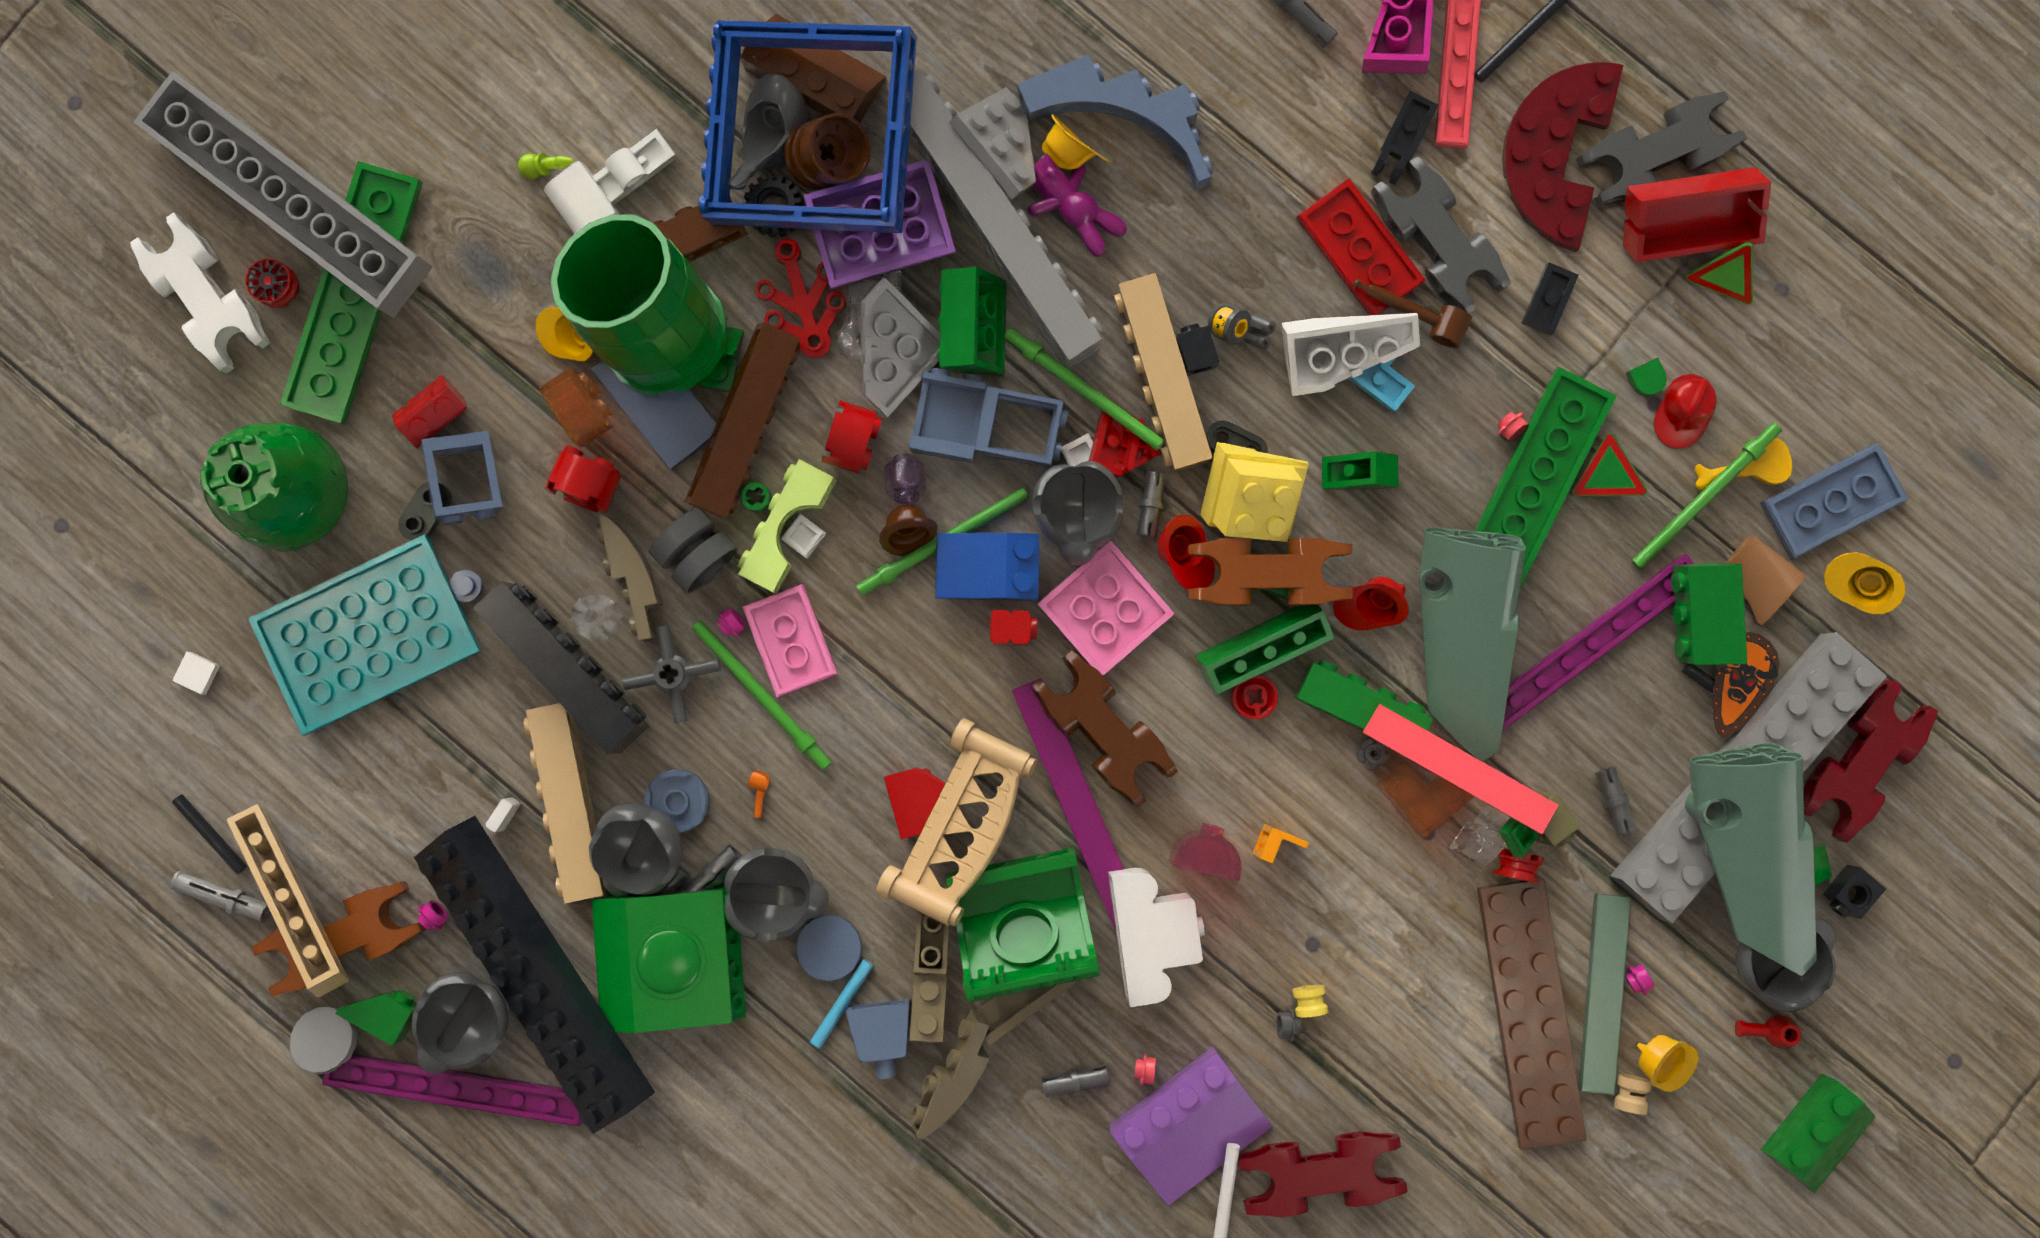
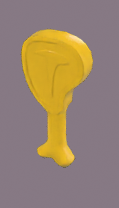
[1694,438,1792,491]

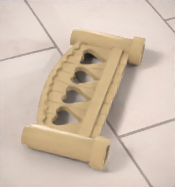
[876,718,1037,927]

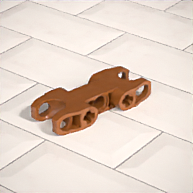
[1188,538,1353,606]
[251,881,426,996]

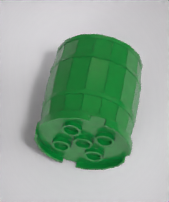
[551,215,728,396]

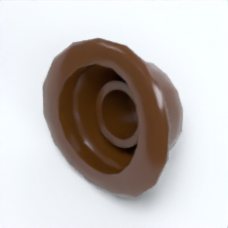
[879,505,938,556]

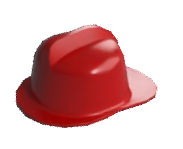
[1654,374,1717,449]
[1157,515,1215,590]
[1333,576,1409,631]

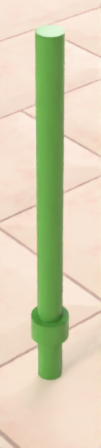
[1004,328,1165,451]
[1631,422,1783,570]
[856,487,1029,596]
[691,620,832,771]

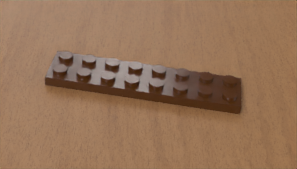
[1477,878,1587,1150]

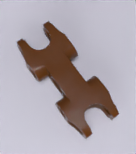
[1030,651,1178,807]

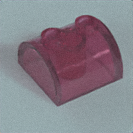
[1169,823,1241,881]

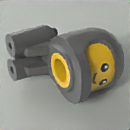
[1207,303,1276,350]

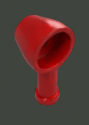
[1735,1015,1801,1049]

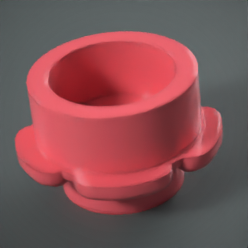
[1498,412,1528,442]
[1134,1053,1157,1087]

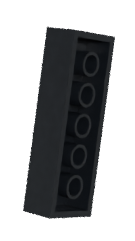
[473,581,650,754]

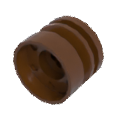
[785,113,870,190]

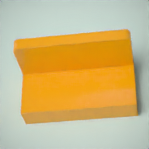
[1252,824,1309,864]

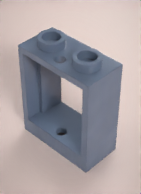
[974,386,1068,468]
[421,431,503,525]

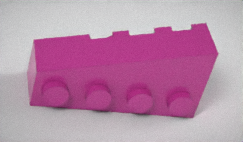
[1362,0,1434,74]

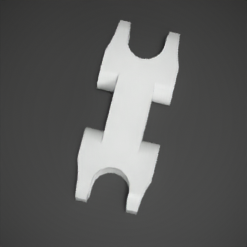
[130,212,270,374]

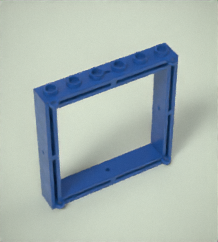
[699,20,917,234]

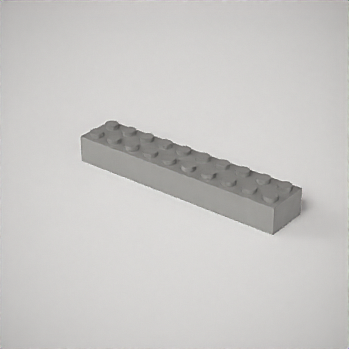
[887,68,1103,370]
[133,71,433,318]
[1610,632,1887,924]

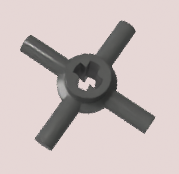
[622,625,721,723]

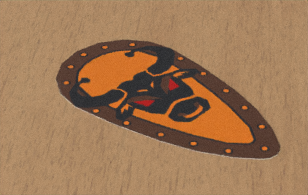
[1712,632,1780,737]

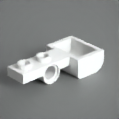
[544,129,678,234]

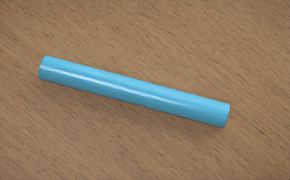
[810,959,874,1049]

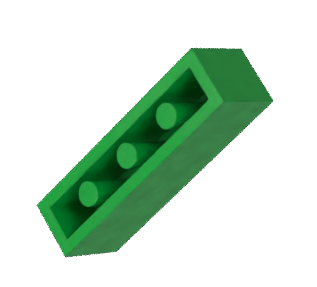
[1195,606,1335,695]
[1293,660,1433,731]

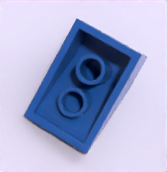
[935,533,1039,601]

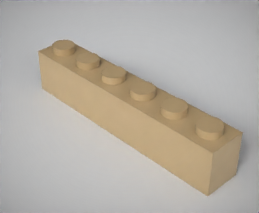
[1113,273,1212,473]
[524,703,608,904]
[226,804,349,998]

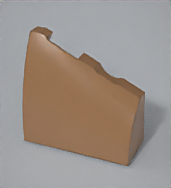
[1726,536,1806,626]

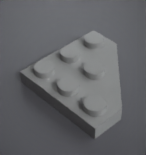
[950,87,1036,199]
[861,278,940,417]

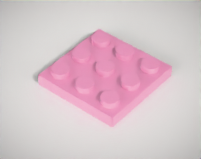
[1037,540,1175,675]

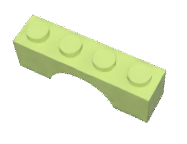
[738,459,837,594]

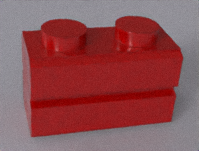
[392,375,468,449]
[990,610,1037,646]

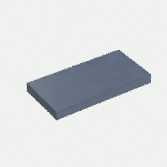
[591,360,716,471]
[1760,443,1909,560]

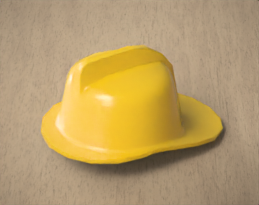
[1042,114,1112,170]
[535,307,594,361]
[1824,552,1905,614]
[1637,1035,1699,1092]

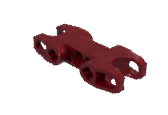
[1803,680,1938,842]
[1238,1131,1408,1218]

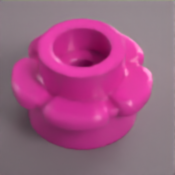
[717,607,747,637]
[418,900,449,930]
[1625,964,1655,996]

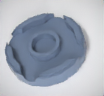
[644,769,710,834]
[796,914,862,981]

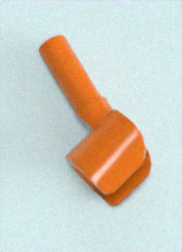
[748,770,770,818]

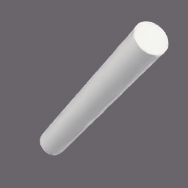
[1213,1143,1240,1238]

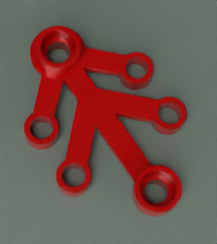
[755,238,846,359]

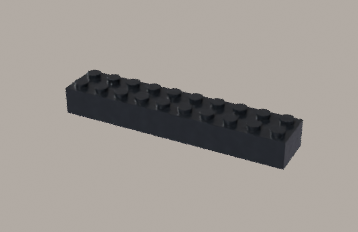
[414,816,655,1134]

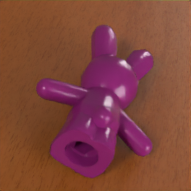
[1028,154,1127,257]

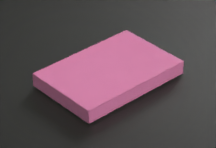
[742,584,838,698]

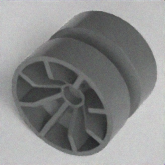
[648,507,738,594]

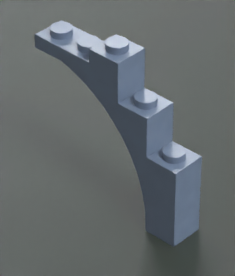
[1018,55,1213,190]

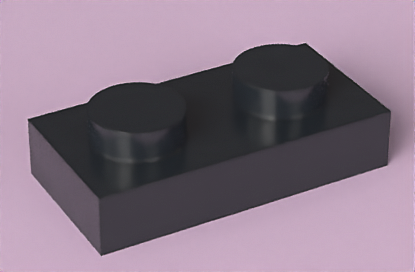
[1521,262,1579,336]

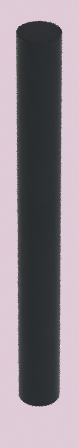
[1474,0,1568,83]

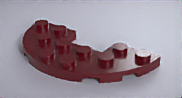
[1502,62,1624,252]

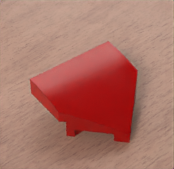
[1088,410,1162,478]
[884,767,946,840]

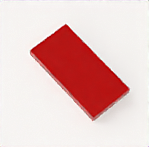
[1296,178,1426,316]

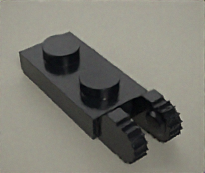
[1371,91,1439,185]

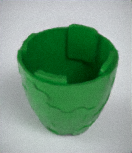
[200,422,348,552]

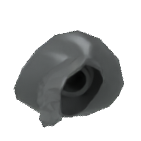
[728,73,809,190]

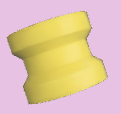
[1292,985,1329,1018]

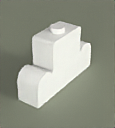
[1108,868,1205,1007]

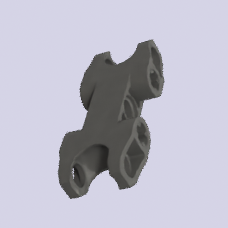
[1576,91,1747,207]
[1371,156,1511,314]

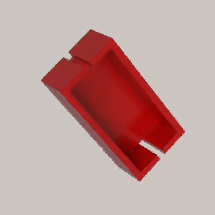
[1623,167,1771,262]

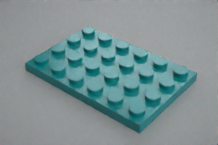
[248,534,483,736]

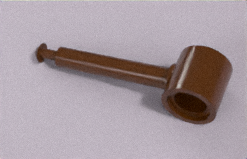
[1353,278,1472,349]

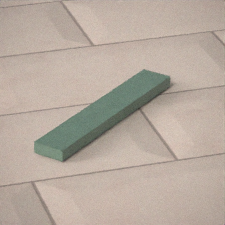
[1579,893,1631,1095]

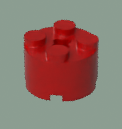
[821,400,882,474]
[544,446,621,514]

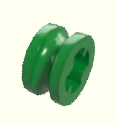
[741,482,772,512]

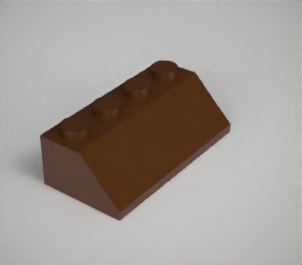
[740,14,886,123]

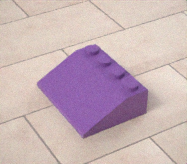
[804,159,956,289]
[1109,1046,1273,1206]

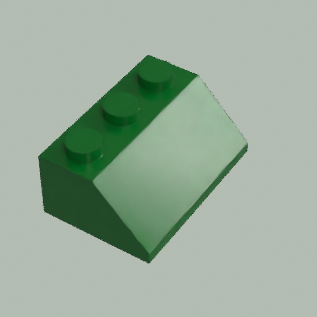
[937,267,1006,376]
[1671,562,1747,665]
[1761,1074,1875,1194]

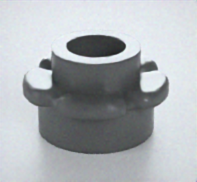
[1357,738,1389,770]
[1276,1009,1301,1042]

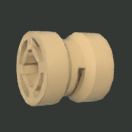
[1614,1074,1652,1115]

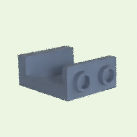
[909,368,987,463]

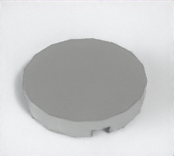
[290,1007,357,1074]

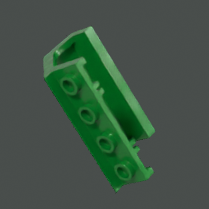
[946,847,1100,1002]
[592,887,746,1033]

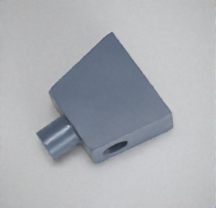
[846,999,911,1079]

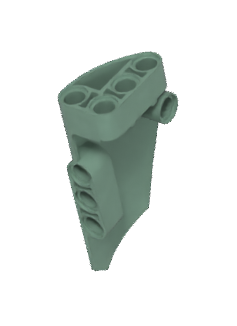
[1418,528,1526,762]
[1685,743,1817,976]

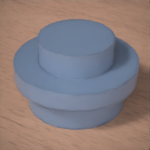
[449,570,483,602]

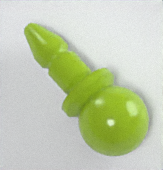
[518,153,574,179]

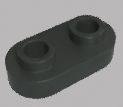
[1206,421,1268,453]
[398,482,451,541]

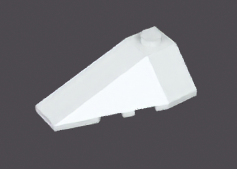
[1282,313,1420,396]

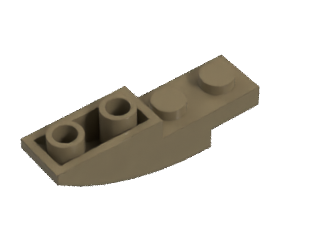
[596,515,663,642]
[910,911,950,1043]
[910,1009,990,1139]

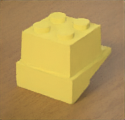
[1200,442,1309,542]

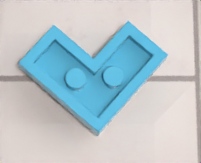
[1348,359,1415,413]

